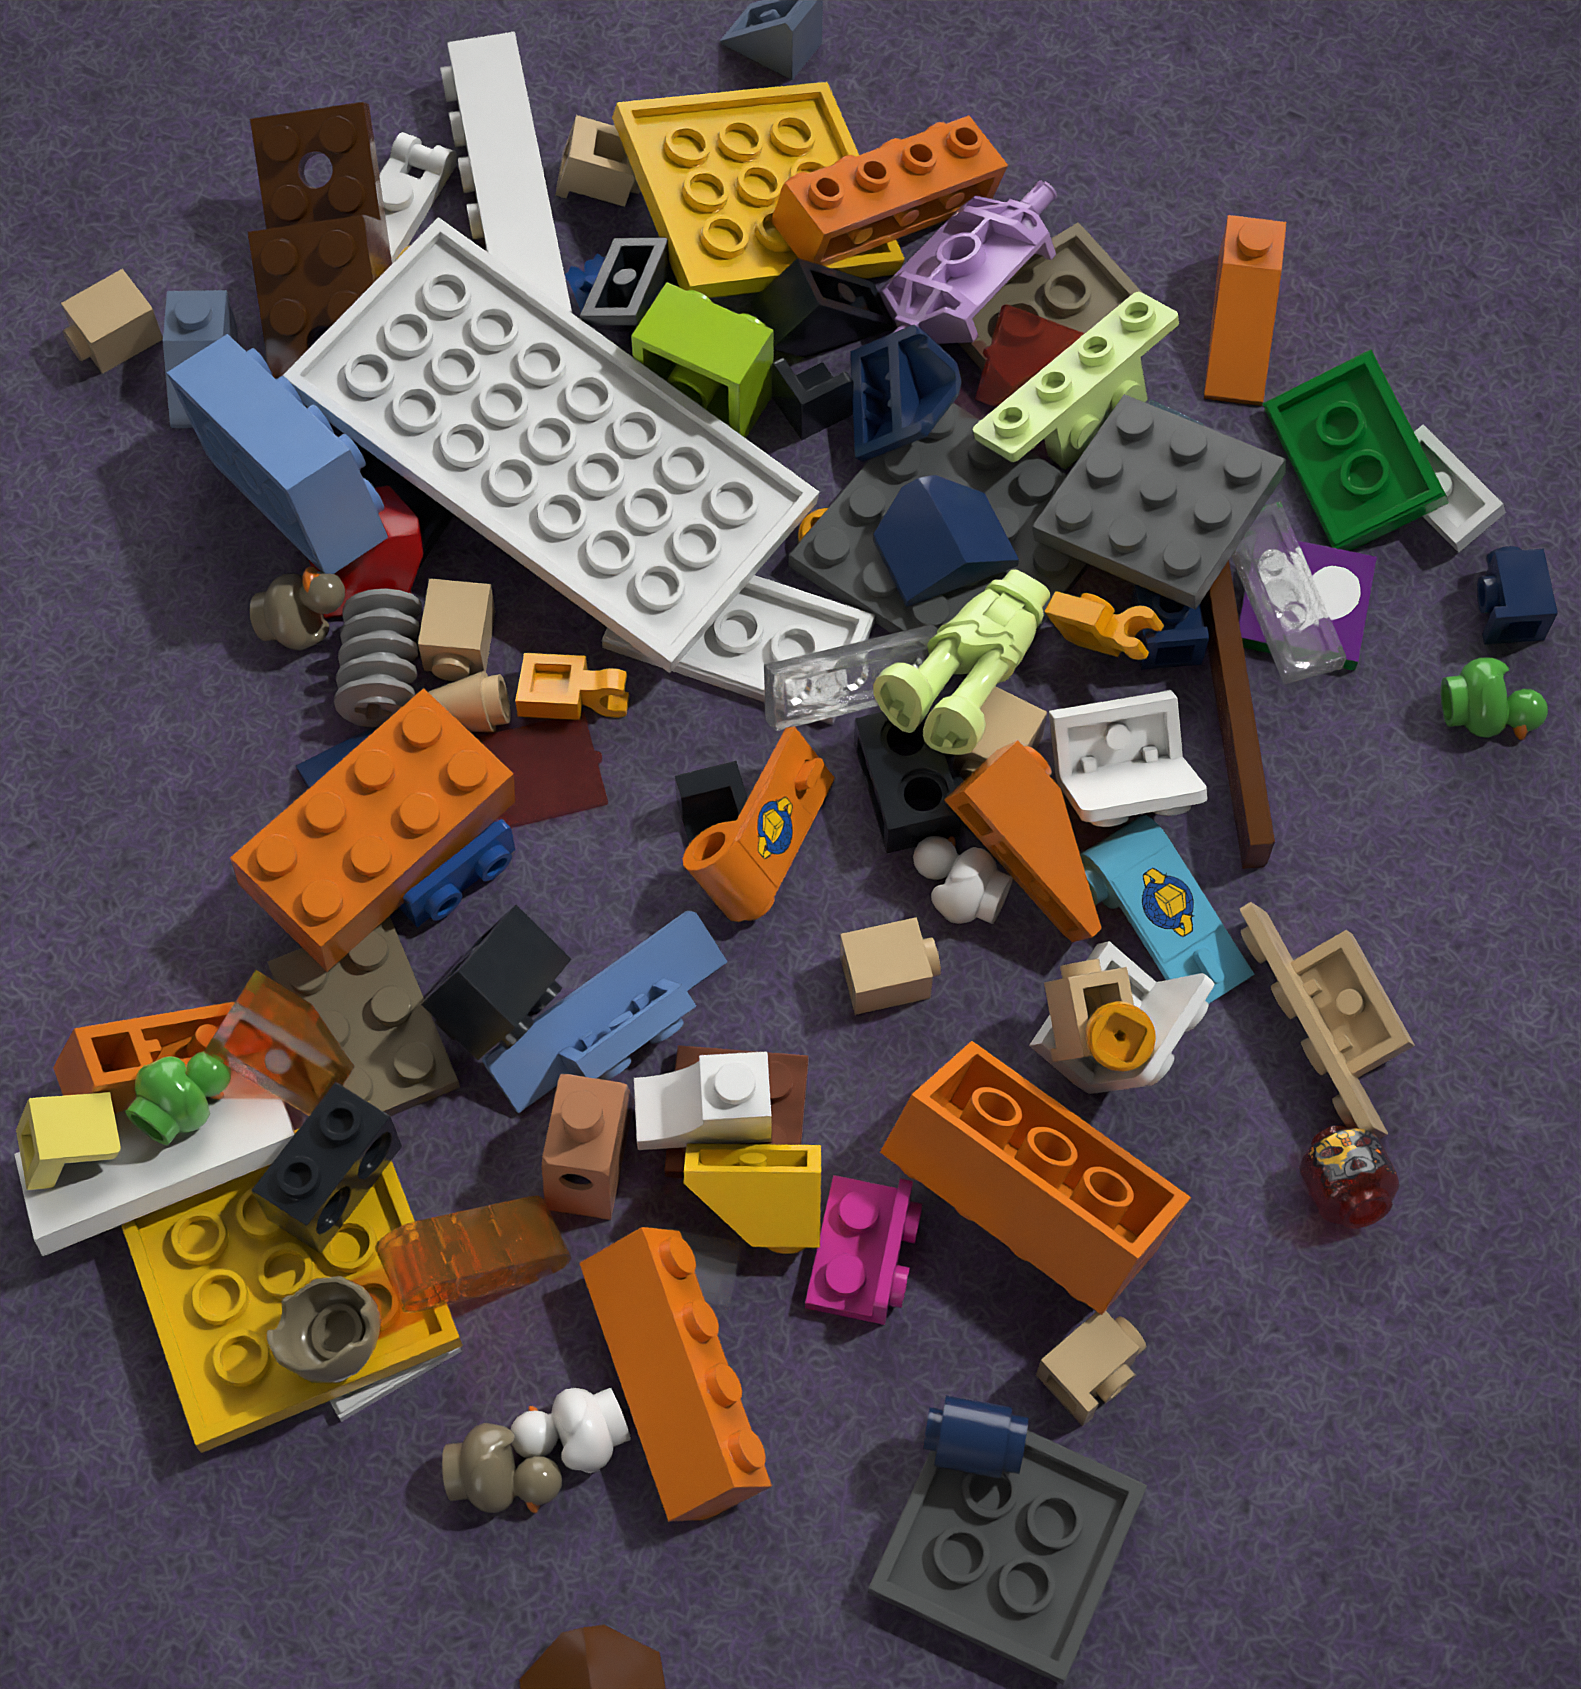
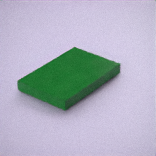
[1262,349,1449,551]

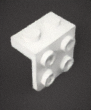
[1049,690,1207,827]
[1029,941,1214,1094]

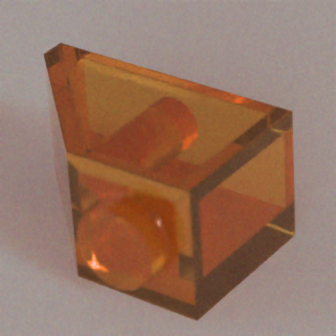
[204,970,355,1116]

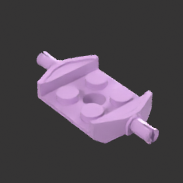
[879,180,1057,344]

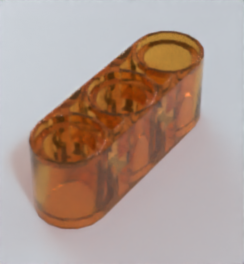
[375,1196,572,1313]

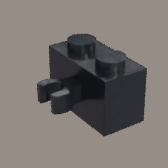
[421,905,572,1060]

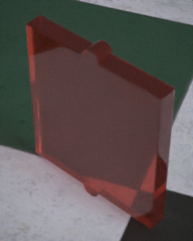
[975,304,1085,407]
[478,712,608,828]

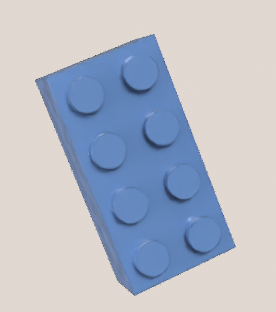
[166,334,388,574]

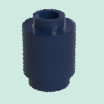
[923,1395,1028,1478]

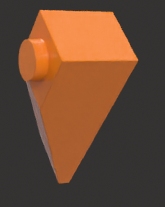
[1203,215,1286,406]
[944,740,1102,942]
[53,998,279,1114]

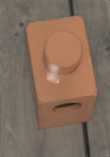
[541,1074,634,1220]

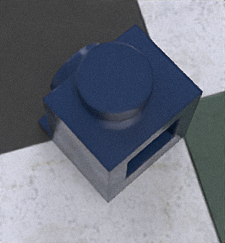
[1477,546,1558,645]
[1130,584,1209,670]

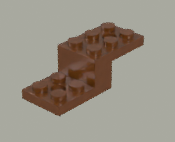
[248,102,392,408]

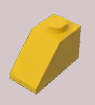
[684,1143,821,1254]

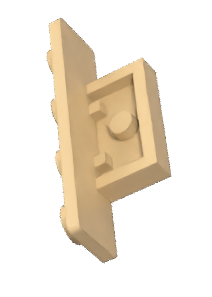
[1240,902,1415,1140]

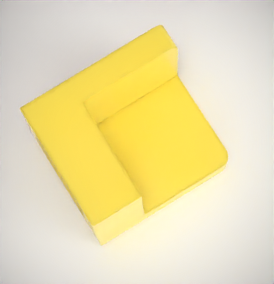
[16,1092,121,1190]

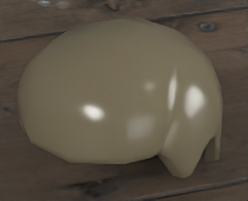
[267,1276,381,1383]

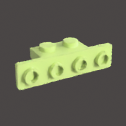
[973,292,1179,470]

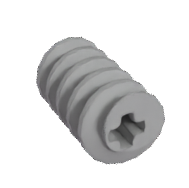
[334,589,422,727]

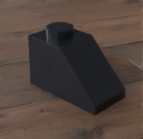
[580,238,680,332]
[751,258,895,358]

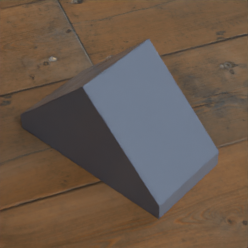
[720,0,823,80]

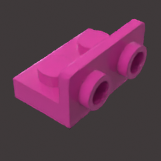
[805,1175,923,1325]

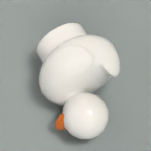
[913,836,1013,924]
[511,1388,631,1473]

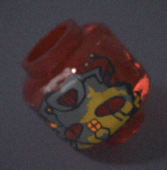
[1299,1125,1400,1229]

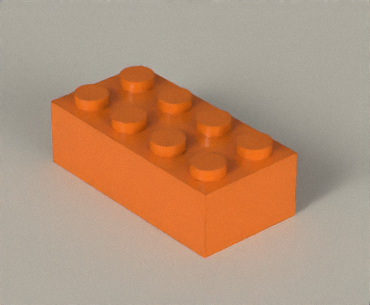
[230,688,515,972]
[880,1041,1191,1315]

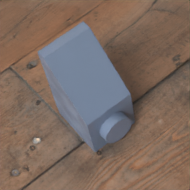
[163,290,238,428]

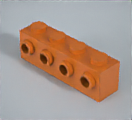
[771,115,1008,266]
[579,1227,772,1522]

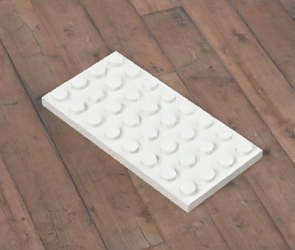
[283,217,820,673]

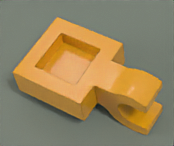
[1044,591,1164,660]
[515,653,629,720]

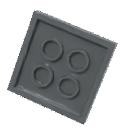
[1032,394,1286,610]
[868,1430,1147,1685]

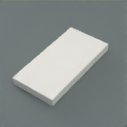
[602,575,875,725]
[14,1054,295,1256]

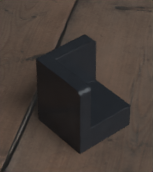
[772,358,854,440]
[675,761,748,844]

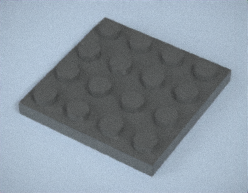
[788,403,1090,680]

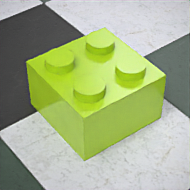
[631,282,773,438]

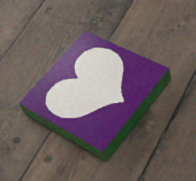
[1239,532,1377,671]

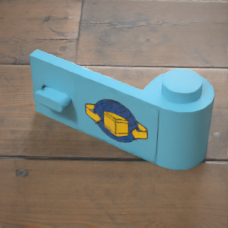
[1080,815,1254,1004]

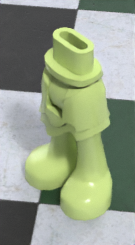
[873,570,1050,755]

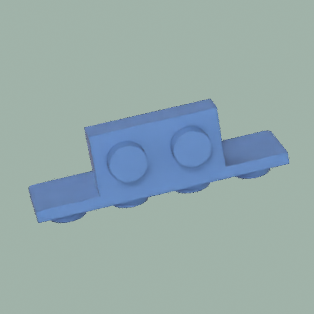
[482,911,727,1113]

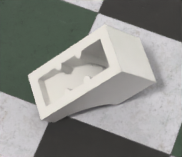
[634,1052,772,1150]

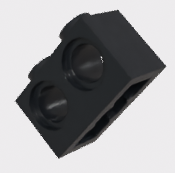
[854,709,963,853]
[252,1082,402,1254]

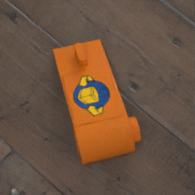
[682,726,835,922]

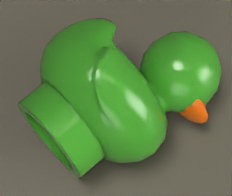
[1440,658,1548,741]
[125,1050,232,1145]

